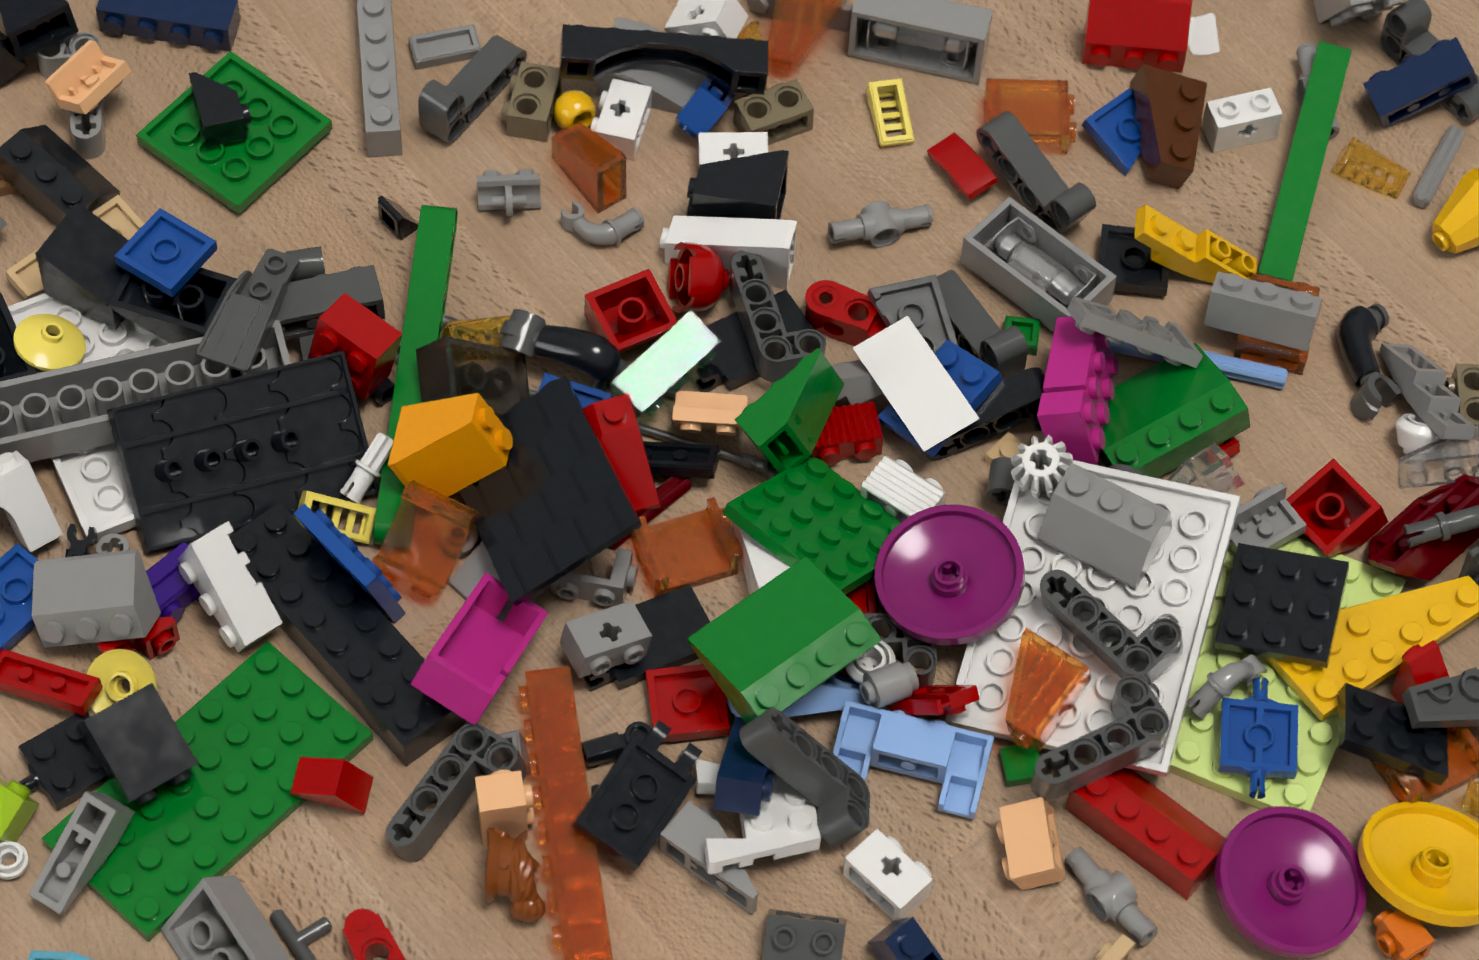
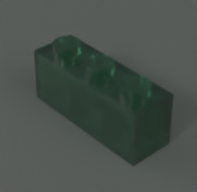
[608,310,720,419]

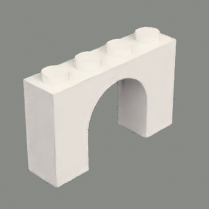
[0,450,63,553]

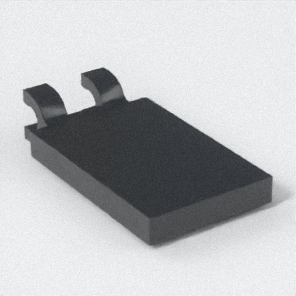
[678,290,815,392]
[584,584,710,692]
[571,720,702,871]

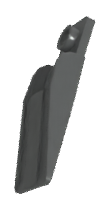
[196,249,299,372]

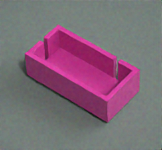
[1037,316,1119,465]
[410,572,549,726]

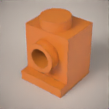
[1373,908,1435,960]

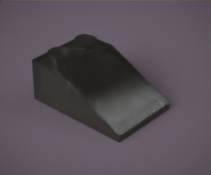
[416,336,530,418]

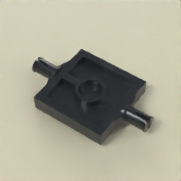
[18,712,109,811]

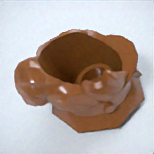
[485,827,546,922]

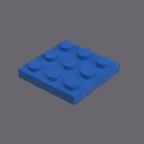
[293,503,405,623]

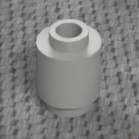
[860,661,919,709]

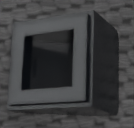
[378,196,418,240]

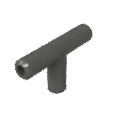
[270,909,332,960]

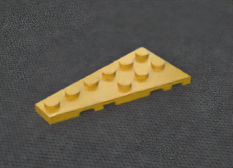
[1264,575,1479,722]

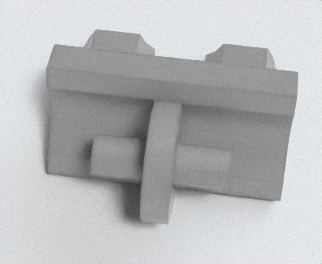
[477,169,541,216]

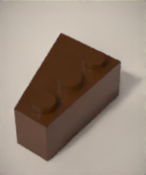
[1130,64,1207,189]

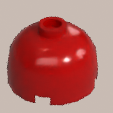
[668,242,729,313]

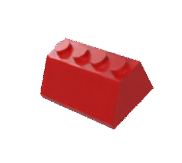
[1065,768,1225,901]

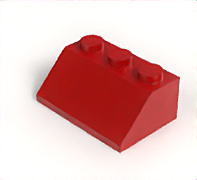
[1082,0,1192,72]

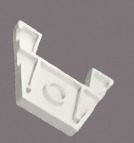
[693,760,821,874]

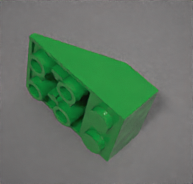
[734,348,844,473]

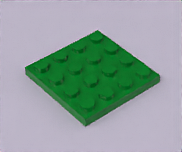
[136,51,333,214]
[723,456,901,595]

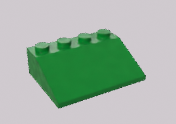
[1099,342,1250,478]
[686,557,882,724]

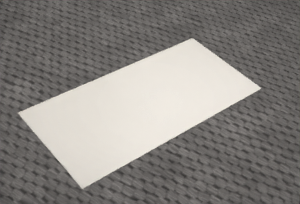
[853,316,980,452]

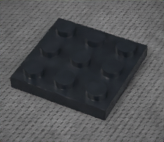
[1215,543,1349,668]

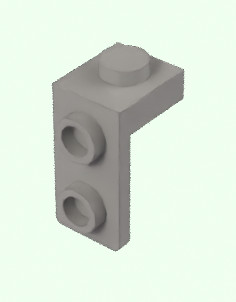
[551,548,638,607]

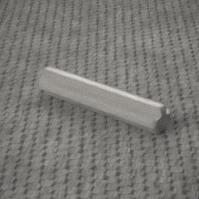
[1411,125,1465,208]

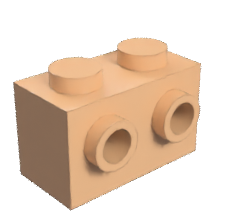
[475,770,535,846]
[996,797,1066,891]

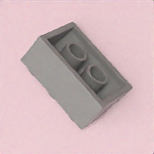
[1203,271,1322,352]
[1037,462,1172,590]
[32,549,161,648]
[161,875,292,960]

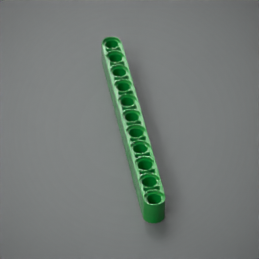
[373,205,458,548]

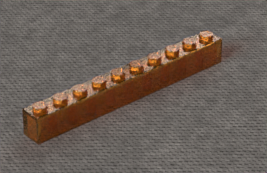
[519,666,613,960]

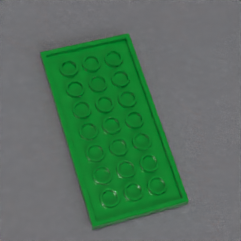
[42,641,374,942]

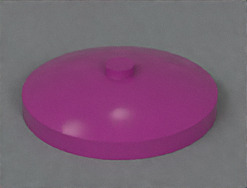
[875,504,1025,645]
[1215,806,1367,959]

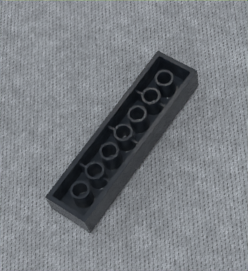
[229,502,466,767]

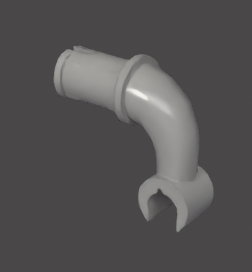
[561,201,644,245]
[1187,654,1267,718]

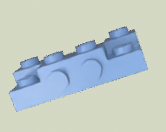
[833,700,994,819]

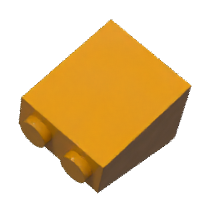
[388,393,513,508]

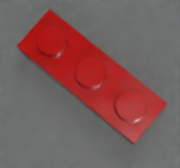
[0,649,103,716]

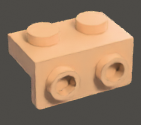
[45,40,132,115]
[672,390,748,436]

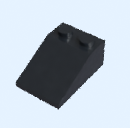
[108,268,237,343]

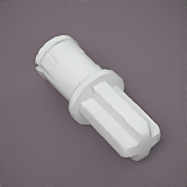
[340,433,394,504]

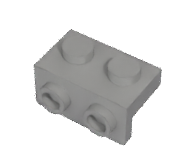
[1229,483,1307,554]

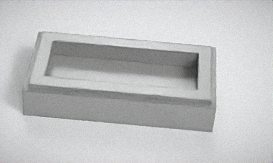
[408,24,481,70]

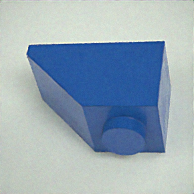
[676,77,736,137]

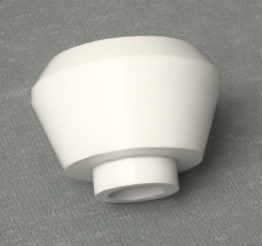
[1395,413,1441,457]
[845,640,896,684]

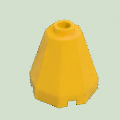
[1432,168,1479,254]

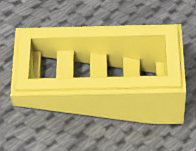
[866,78,914,147]
[295,490,376,544]

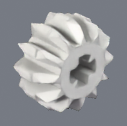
[1011,434,1073,499]

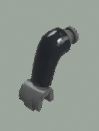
[1337,304,1402,420]
[499,309,630,385]

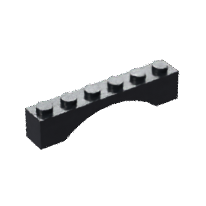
[559,24,768,95]

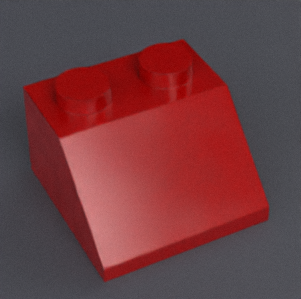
[584,269,680,353]
[1286,458,1388,557]

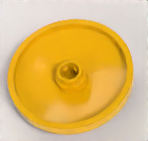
[1358,801,1479,927]

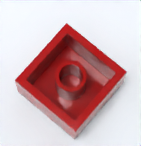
[308,293,402,401]

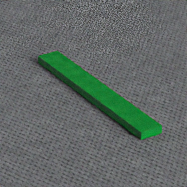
[1256,41,1352,287]

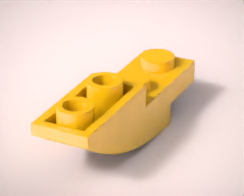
[1134,204,1257,283]

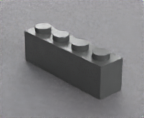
[275,265,385,340]

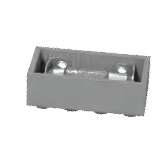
[848,0,993,84]
[960,197,1117,332]

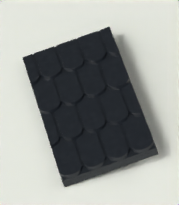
[107,350,379,553]
[460,375,642,606]

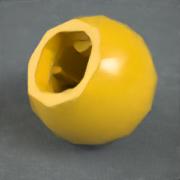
[553,90,596,133]

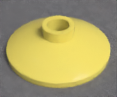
[13,314,86,371]
[87,649,157,714]

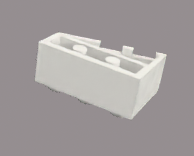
[178,521,283,653]

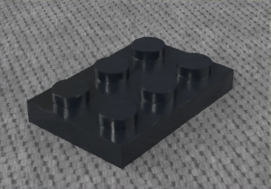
[1338,683,1448,786]

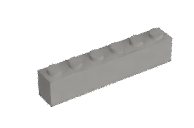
[357,0,402,157]

